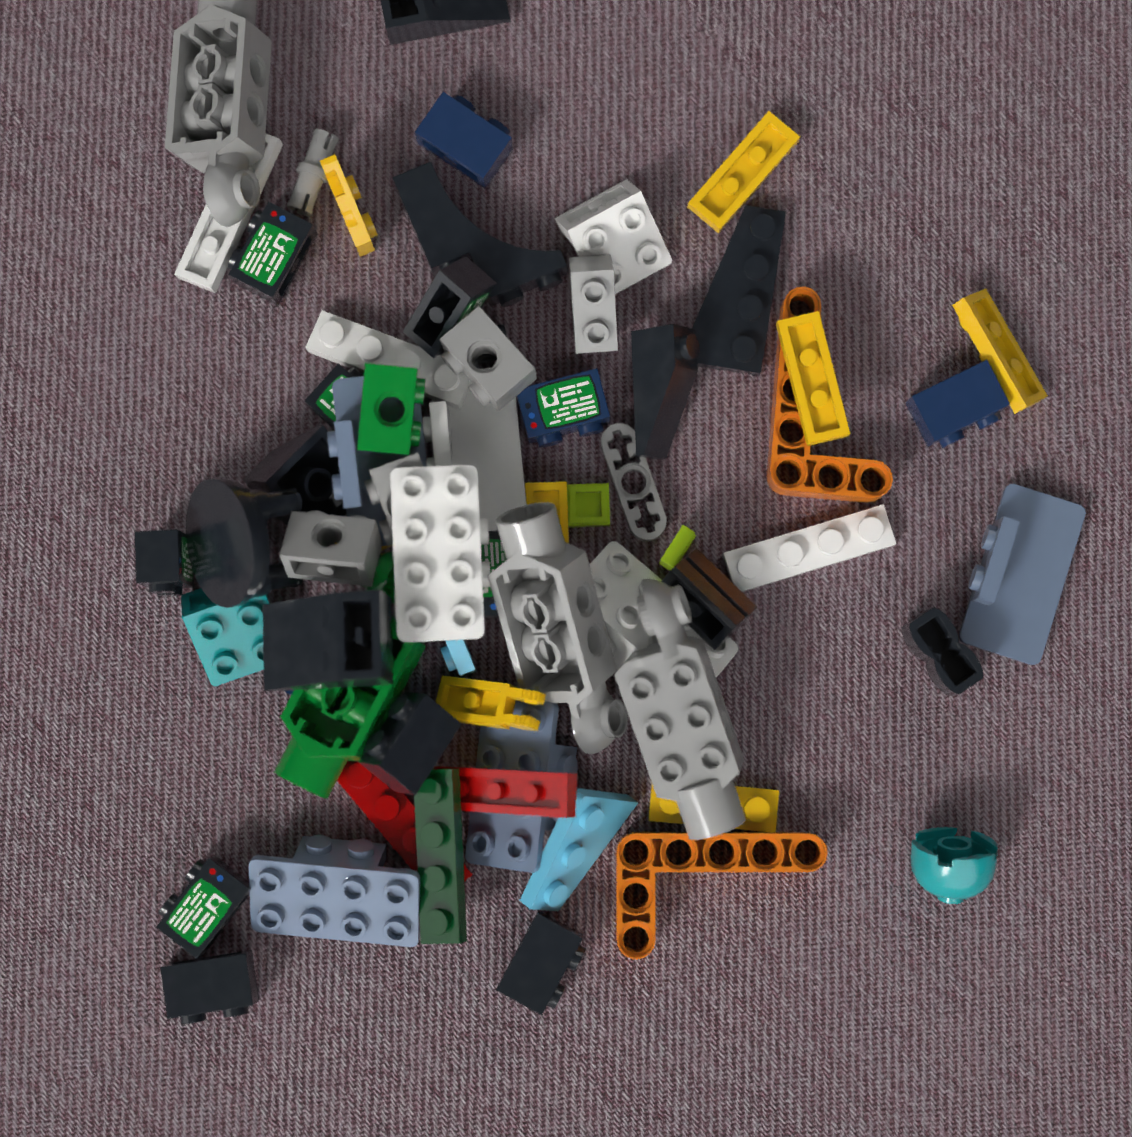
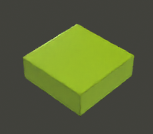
[567,483,610,528]
[659,525,696,571]

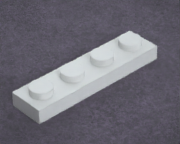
[174,133,283,293]
[306,310,472,410]
[722,504,896,592]

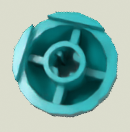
[911,827,998,904]

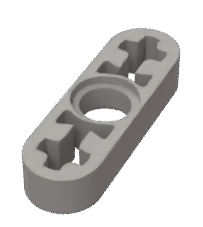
[601,423,667,542]

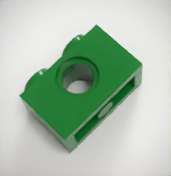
[357,363,426,455]

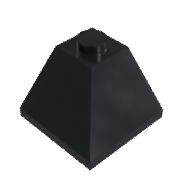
[242,425,346,526]

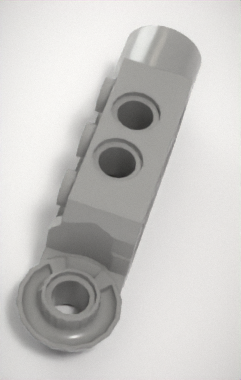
[165,0,272,227]
[488,502,628,754]
[614,579,746,840]

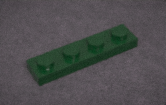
[414,768,467,944]

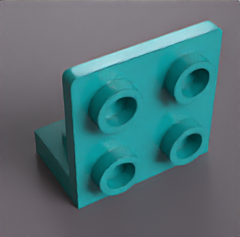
[181,588,270,686]

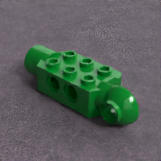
[274,550,426,799]

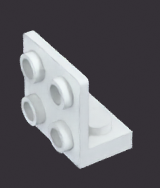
[554,179,672,294]

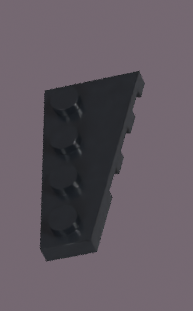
[692,205,786,376]

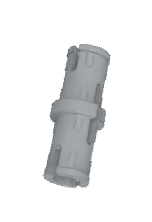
[286,129,339,216]

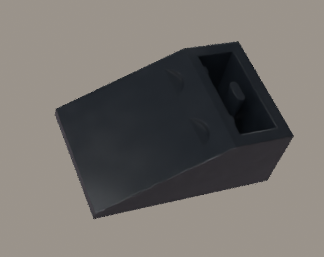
[380,0,511,45]
[263,589,394,692]

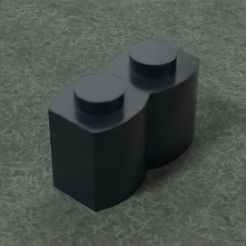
[901,607,984,696]

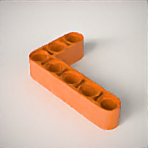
[766,286,893,503]
[616,832,828,959]

